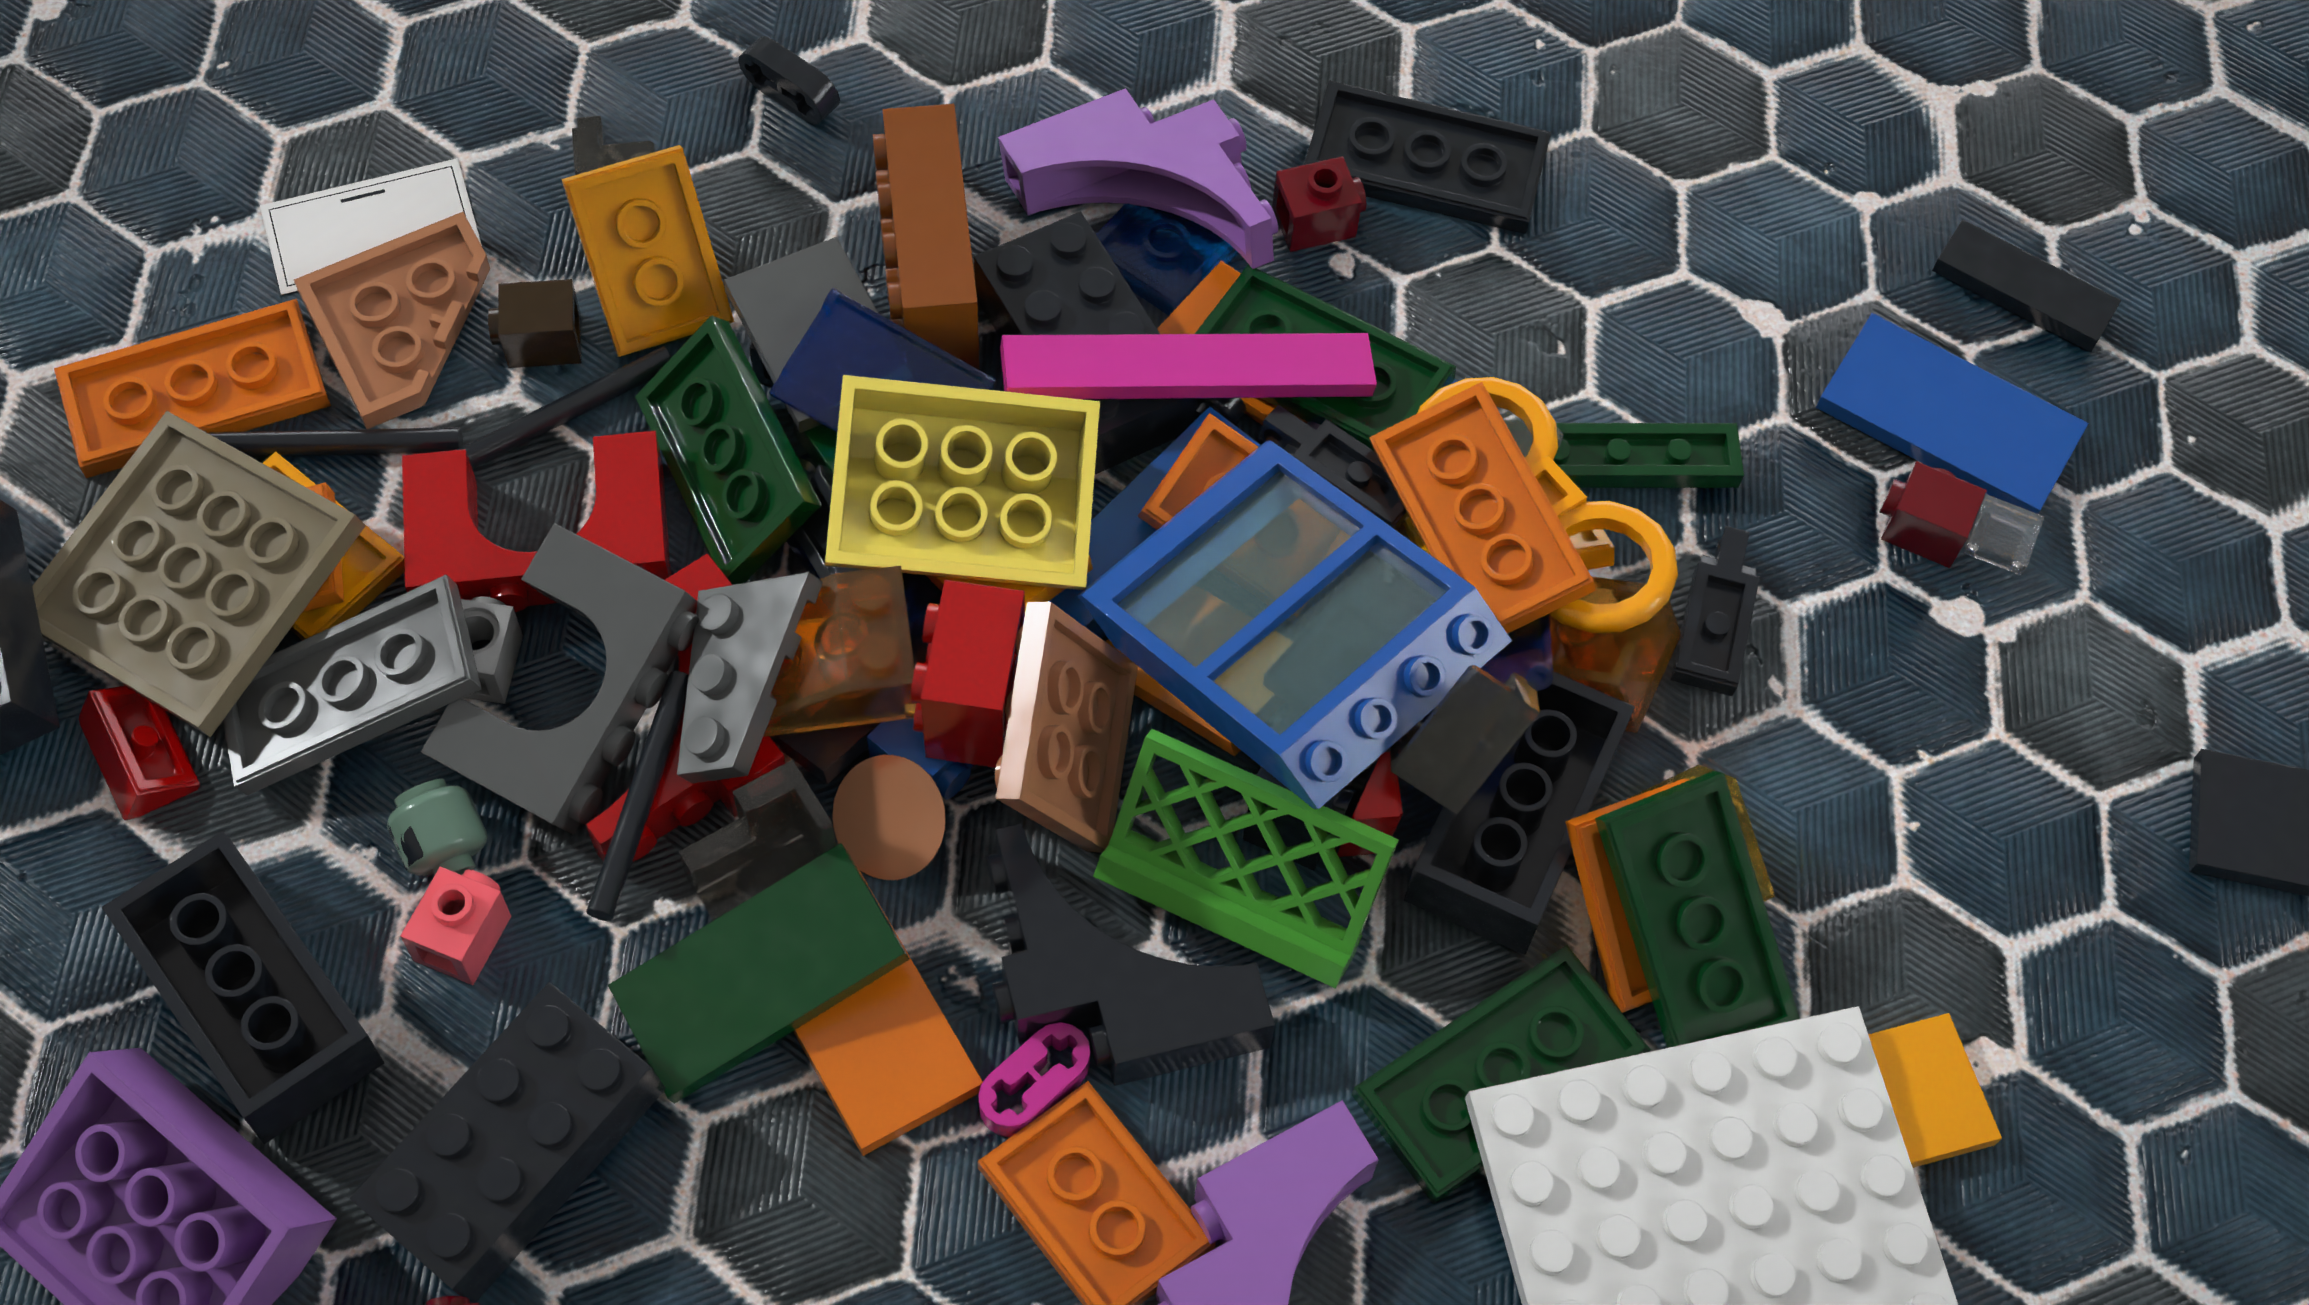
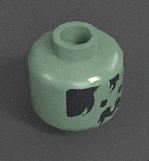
[387,779,488,876]

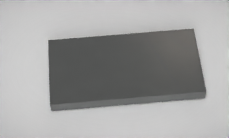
[223,574,482,796]

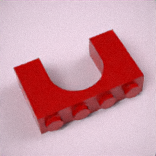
[402,430,671,612]

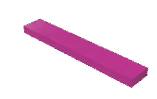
[1000,333,1377,399]

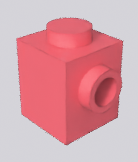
[400,866,512,985]

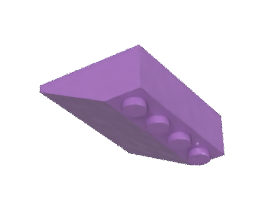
[0,1048,337,1305]

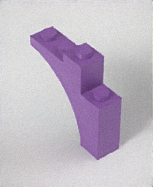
[998,88,1278,269]
[1156,1100,1379,1305]

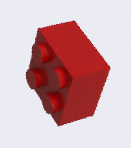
[911,580,1025,768]

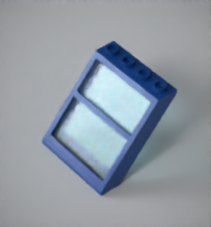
[1077,440,1512,809]

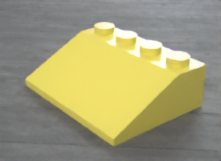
[825,375,1100,590]

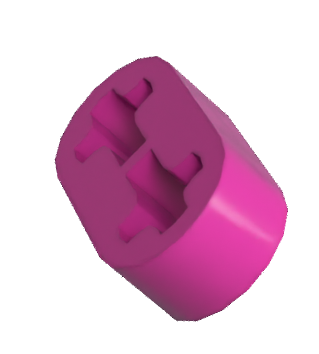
[978,1022,1091,1137]

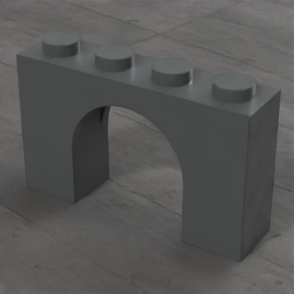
[421,523,699,835]

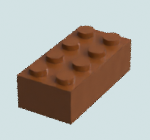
[873,104,979,375]

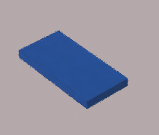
[1816,313,2089,521]

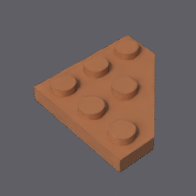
[294,212,490,429]

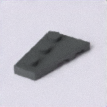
[677,572,823,783]

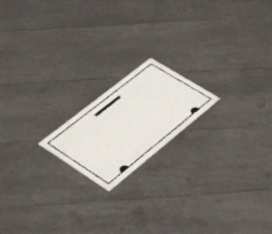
[260,158,482,295]

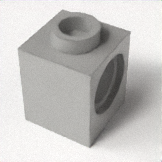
[461,596,523,704]

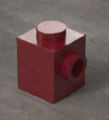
[1272,156,1367,252]
[1879,461,1987,568]

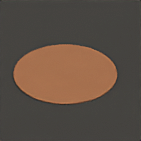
[832,755,946,880]

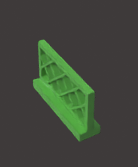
[1093,729,1399,989]

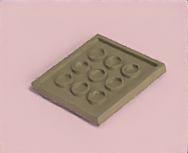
[32,411,366,737]

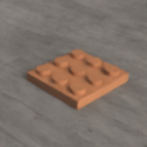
[995,602,1138,852]

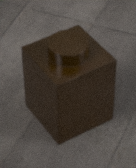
[488,279,582,368]

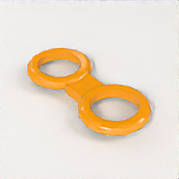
[1417,377,1678,633]

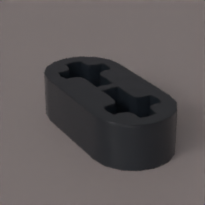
[738,36,840,125]

